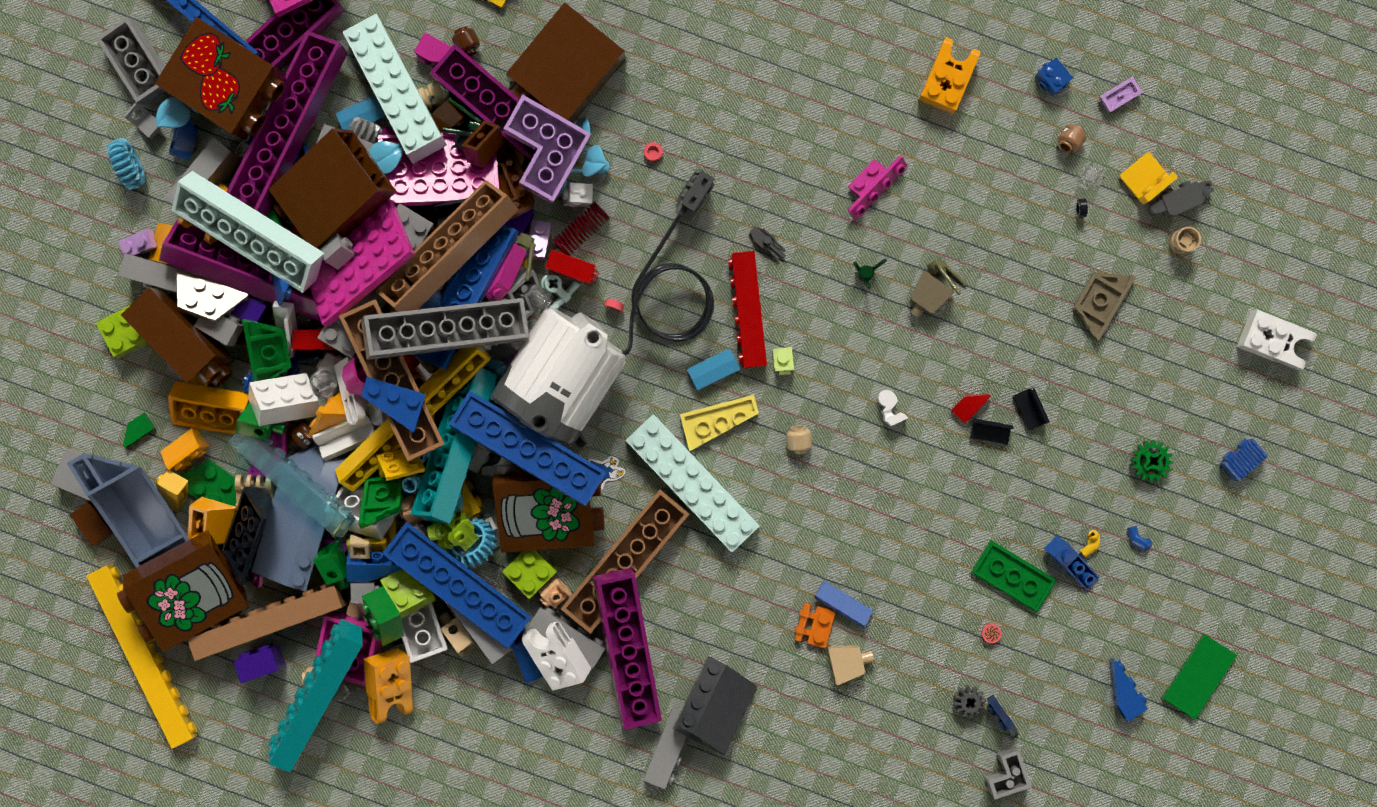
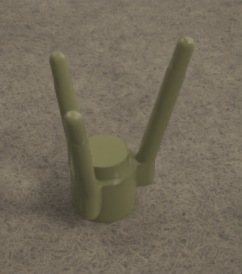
[514,233,536,281]
[927,257,967,295]

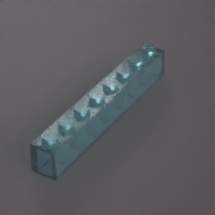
[228,433,356,537]

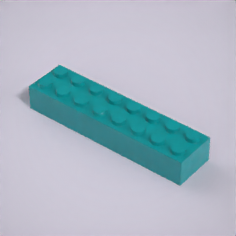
[410,368,497,524]
[267,619,362,772]

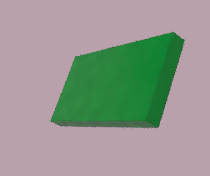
[971,540,1057,612]
[1161,633,1237,720]

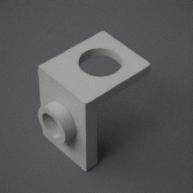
[124,102,161,139]

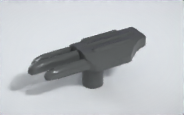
[749,226,786,259]

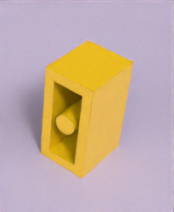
[156,470,188,512]

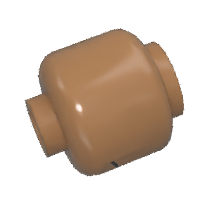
[1057,124,1086,153]

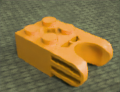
[918,37,980,115]
[363,648,413,725]

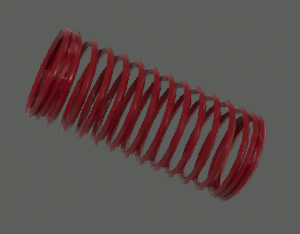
[552,201,610,256]

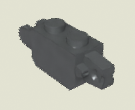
[1146,180,1215,218]

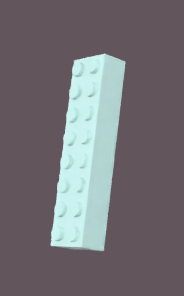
[343,14,447,164]
[171,171,324,293]
[625,414,760,552]

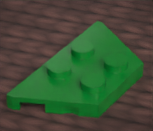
[242,319,292,382]
[180,460,236,506]
[358,469,404,529]

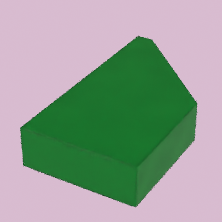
[123,412,156,448]

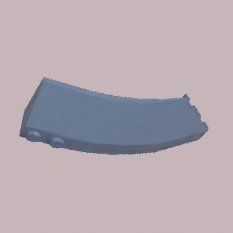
[252,443,350,591]
[67,453,190,568]

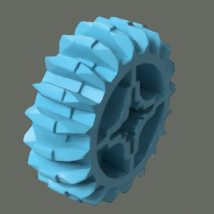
[107,138,146,190]
[446,518,497,569]

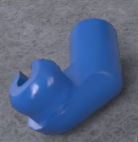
[1127,526,1152,550]

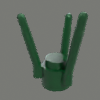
[442,98,483,134]
[853,259,887,289]

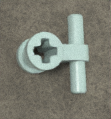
[541,275,580,310]

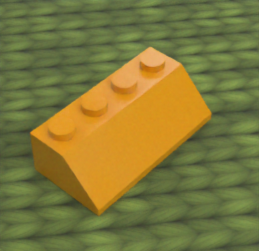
[168,381,249,437]

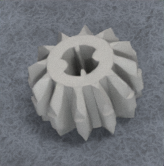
[349,117,382,144]

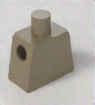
[910,270,954,318]

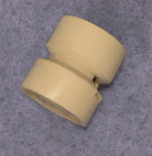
[418,81,446,111]
[1169,227,1201,254]

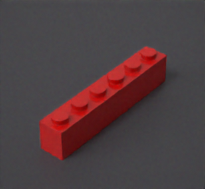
[728,251,767,368]

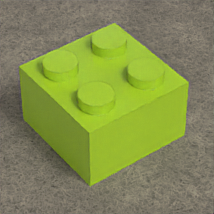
[96,305,148,358]
[502,550,558,599]
[380,569,436,619]

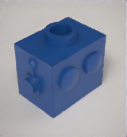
[1035,58,1074,96]

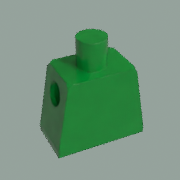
[236,402,287,440]
[313,540,349,590]

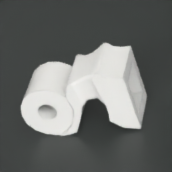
[877,390,908,426]

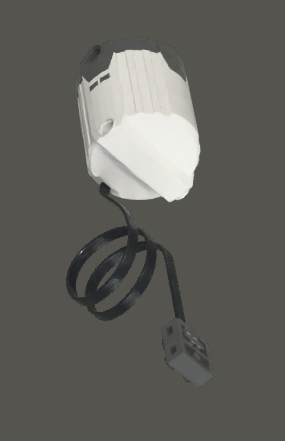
[490,169,715,447]

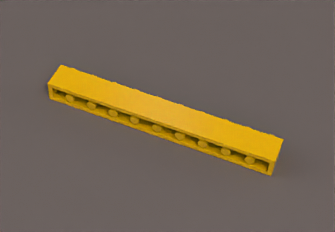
[335,346,491,492]
[86,564,198,749]

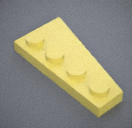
[680,395,759,451]

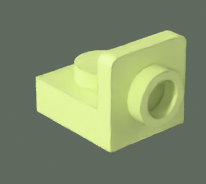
[773,347,795,375]

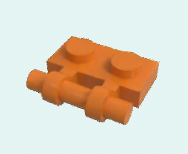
[794,602,836,648]

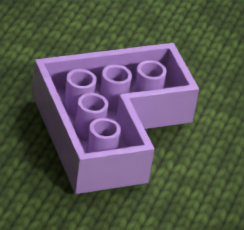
[503,95,591,204]

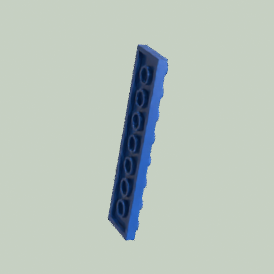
[412,225,519,370]
[449,391,606,507]
[382,522,532,648]

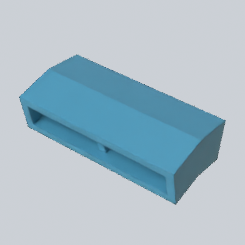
[335,96,387,130]
[687,348,740,390]

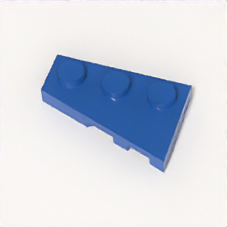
[361,377,426,433]

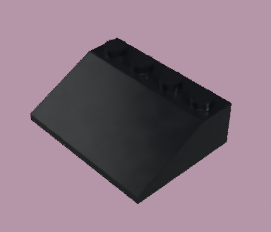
[221,486,272,585]
[672,656,757,755]

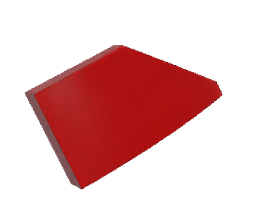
[951,393,991,423]

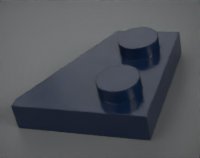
[987,695,1019,739]

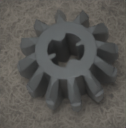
[953,685,986,719]

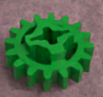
[1130,440,1174,482]

